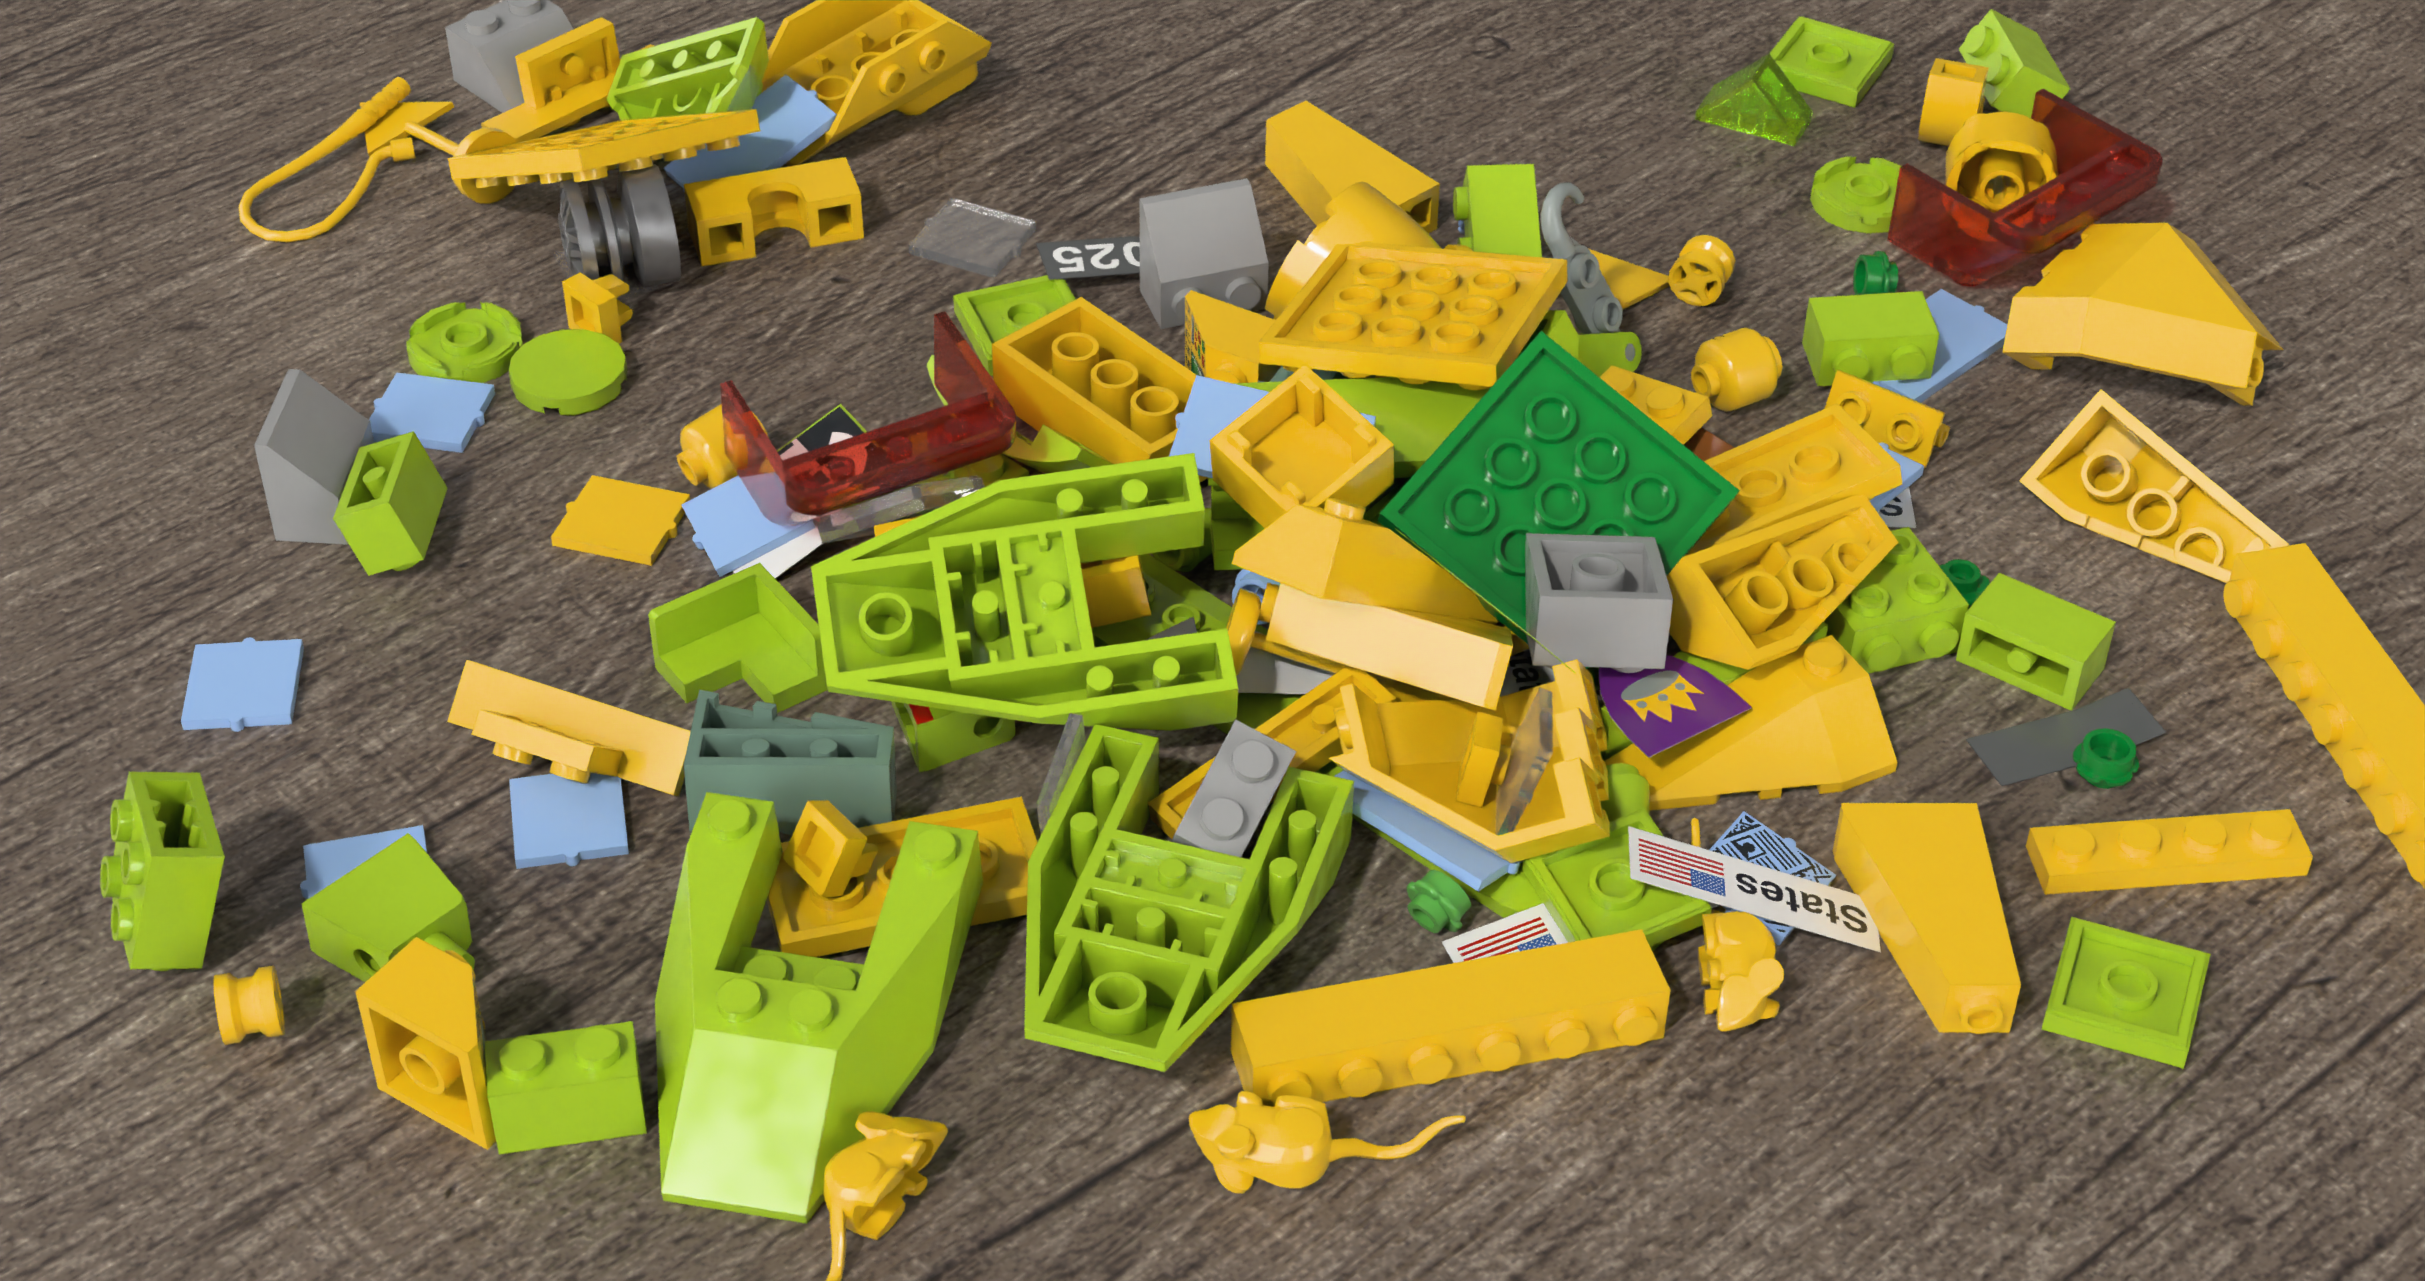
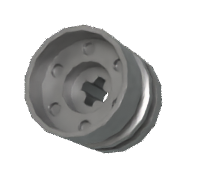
[558,164,681,287]

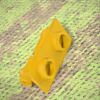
[1824,370,1950,468]

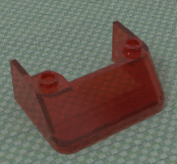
[1887,89,2163,286]
[720,311,1016,526]

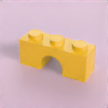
[684,157,864,266]

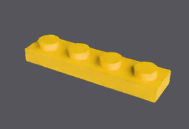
[1148,665,1397,839]
[2026,809,2313,895]

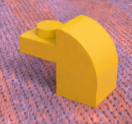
[1918,58,1989,146]

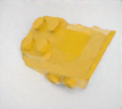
[761,0,992,166]

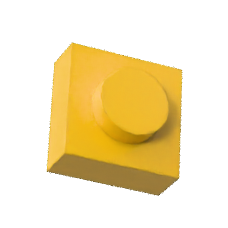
[1456,711,1511,808]

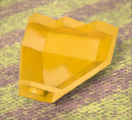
[2002,223,2284,406]
[1328,659,1610,863]

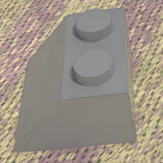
[445,0,573,113]
[1139,178,1269,329]
[254,369,374,545]
[1525,533,1673,673]

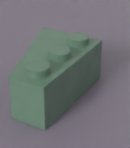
[684,690,897,835]

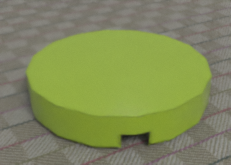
[1810,156,1920,234]
[406,302,523,383]
[509,329,628,416]

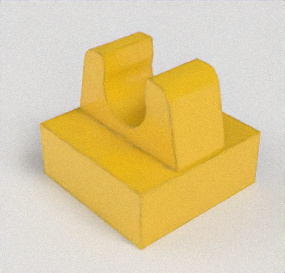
[562,272,633,344]
[783,800,878,897]

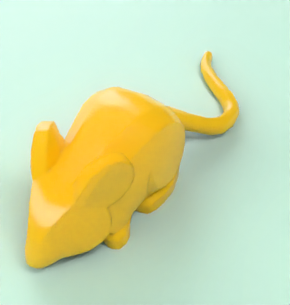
[1691,818,1784,1032]
[1189,1091,1466,1193]
[823,1111,948,1281]

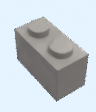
[1171,719,1296,857]

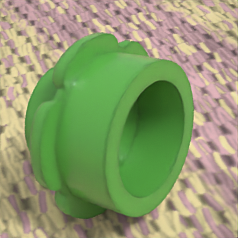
[1407,870,1471,933]

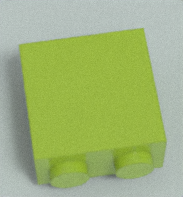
[1824,527,1969,674]
[100,772,225,971]

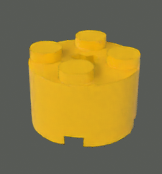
[1946,112,2058,240]

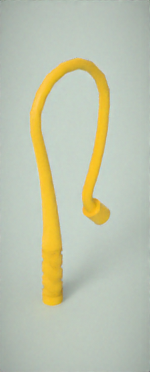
[239,77,416,242]

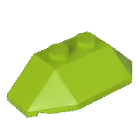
[606,17,769,120]

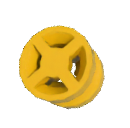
[1668,235,1735,306]
[213,965,285,1045]

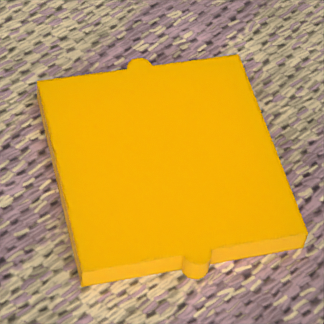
[551,475,691,566]

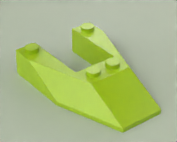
[811,453,1239,731]
[1024,724,1354,1072]
[655,792,983,1224]

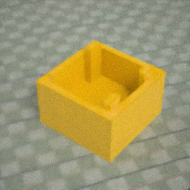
[1209,364,1394,528]

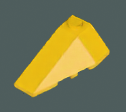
[2019,389,2289,584]
[1666,495,1899,670]
[1232,498,1498,623]
[1605,635,1898,811]

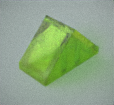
[1695,54,1813,146]

